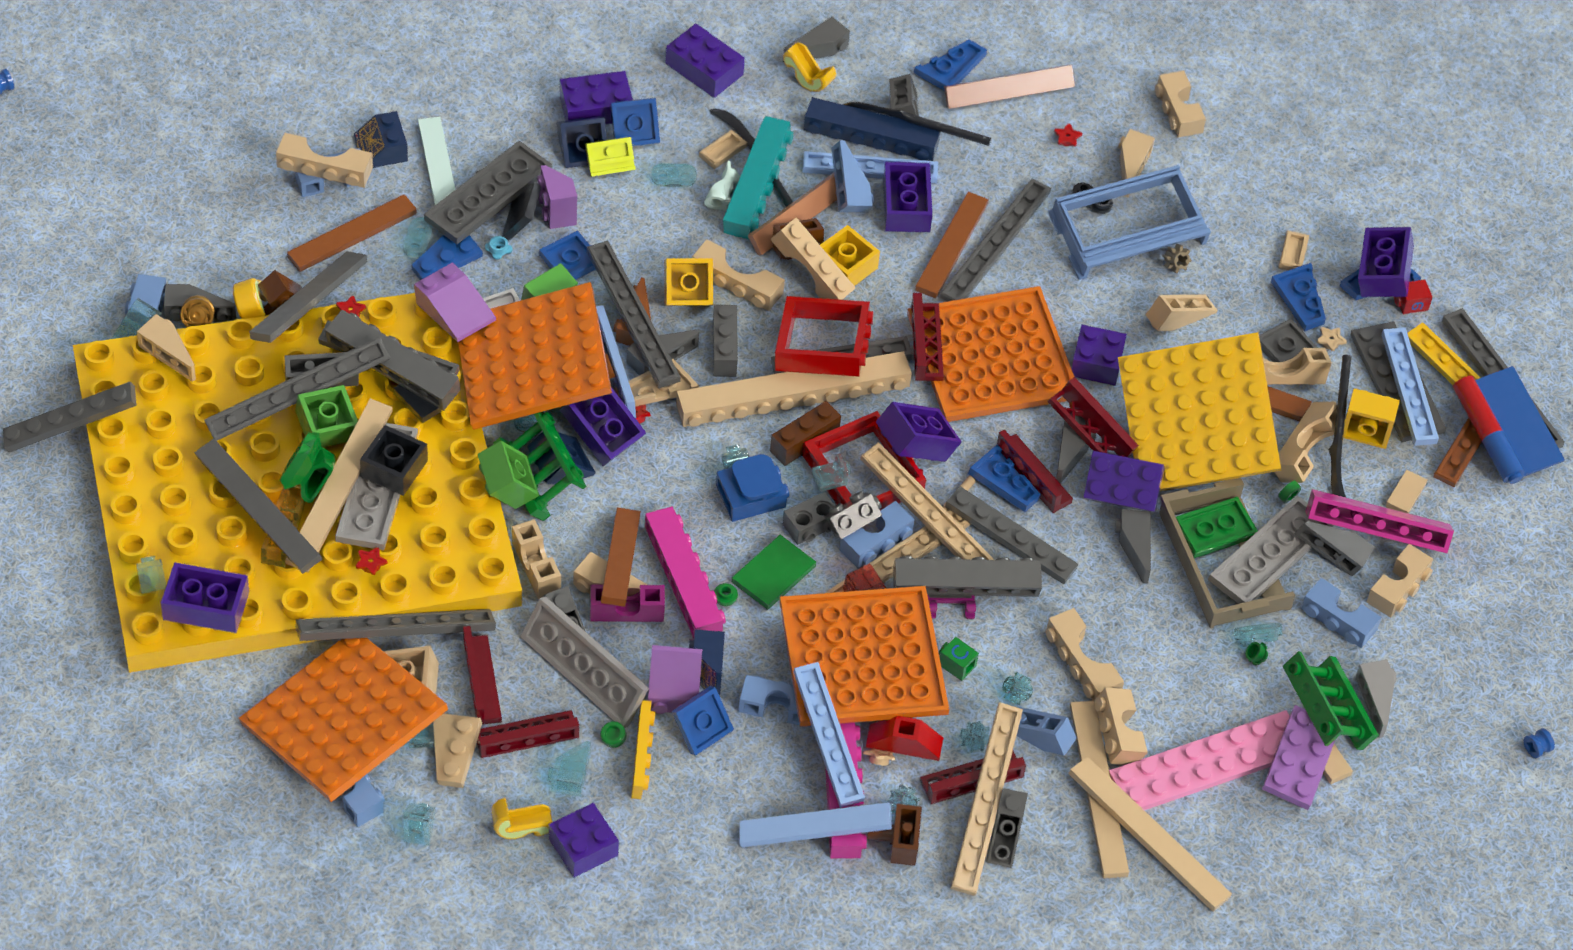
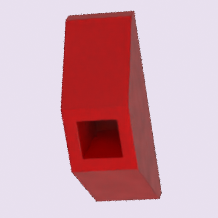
[866,716,944,761]

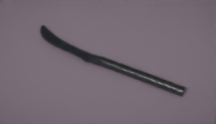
[843,102,992,146]
[710,108,793,207]
[1328,355,1352,498]

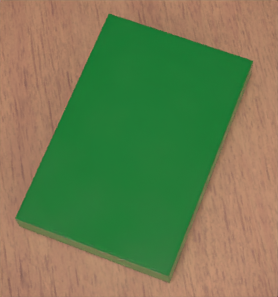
[1175,496,1258,558]
[731,534,816,610]

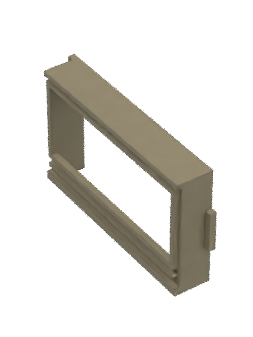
[1159,478,1295,628]

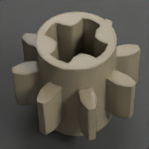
[1162,243,1192,273]

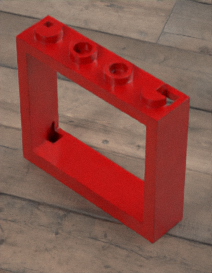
[775,296,874,377]
[802,411,927,511]

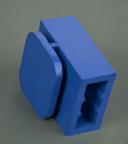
[716,454,790,522]

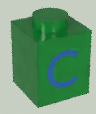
[939,637,979,681]

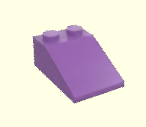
[414,263,496,342]
[648,645,702,714]

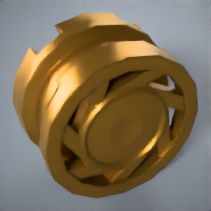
[180,295,215,327]

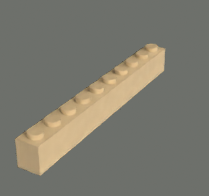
[676,351,912,427]

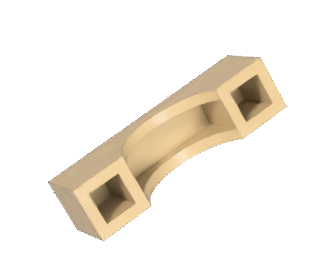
[276,133,373,188]
[770,218,855,300]
[692,239,785,311]
[1262,348,1332,385]
[1275,402,1337,483]
[1046,608,1124,701]

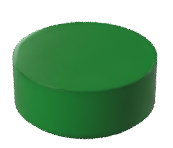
[1278,480,1301,503]
[600,721,627,748]

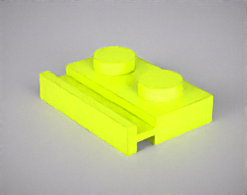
[585,137,636,177]

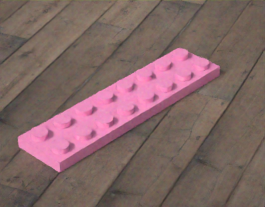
[1109,710,1289,810]

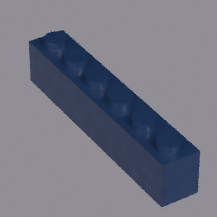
[804,97,941,161]

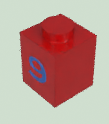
[1394,279,1433,314]

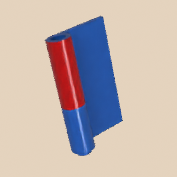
[1452,366,1565,484]

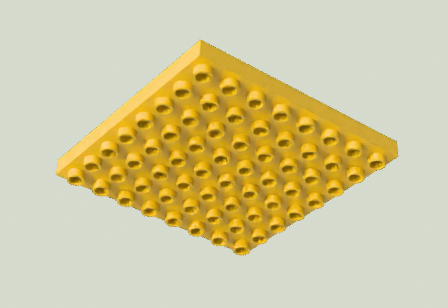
[73,293,522,673]

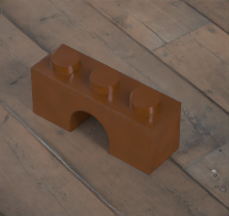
[770,401,841,466]

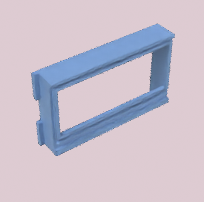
[1047,165,1211,280]

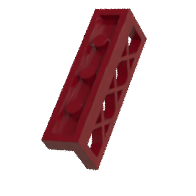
[911,293,944,381]
[1048,377,1139,458]
[997,429,1073,513]
[463,626,502,725]
[477,710,580,758]
[920,751,1026,805]

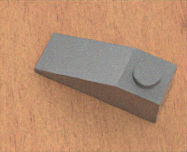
[1356,659,1396,738]

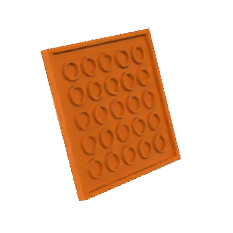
[458,282,612,430]
[907,286,1074,422]
[779,586,949,727]
[239,638,448,802]

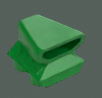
[279,432,336,503]

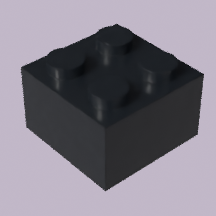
[360,425,428,496]

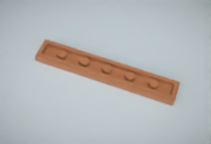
[748,173,837,255]

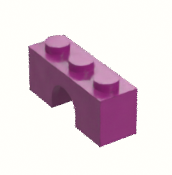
[590,585,665,622]

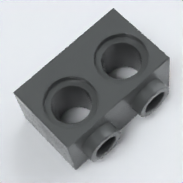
[889,74,919,118]
[782,492,835,545]

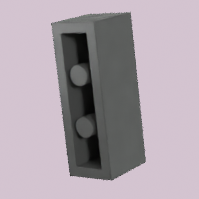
[713,305,738,377]
[285,352,359,387]

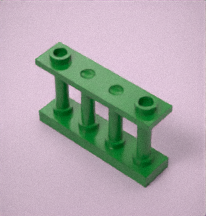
[493,412,587,521]
[1282,651,1379,750]

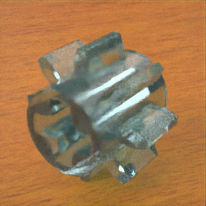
[722,444,749,469]
[1002,672,1033,705]
[960,721,990,752]
[887,784,920,814]

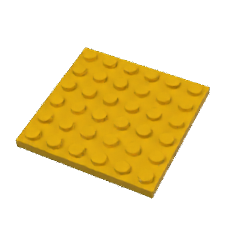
[1118,332,1282,492]

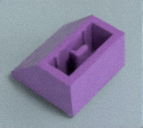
[537,165,577,229]

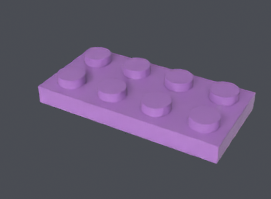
[1262,705,1335,810]

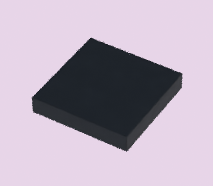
[502,182,541,241]

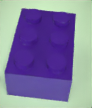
[665,23,745,98]
[559,71,633,125]
[883,162,933,232]
[1358,227,1414,297]
[560,387,646,467]
[876,402,962,462]
[1083,451,1165,513]
[161,562,249,633]

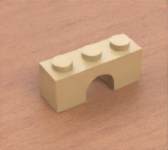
[1155,70,1206,138]
[512,519,561,599]
[1366,544,1433,618]
[1094,687,1148,765]

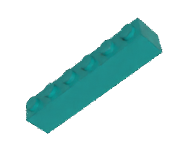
[723,116,794,240]

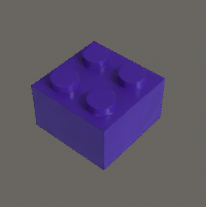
[1072,324,1127,386]
[549,802,619,878]

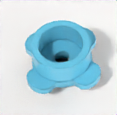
[485,236,512,260]

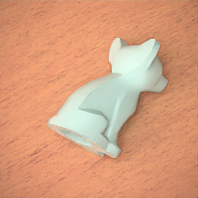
[704,161,740,211]

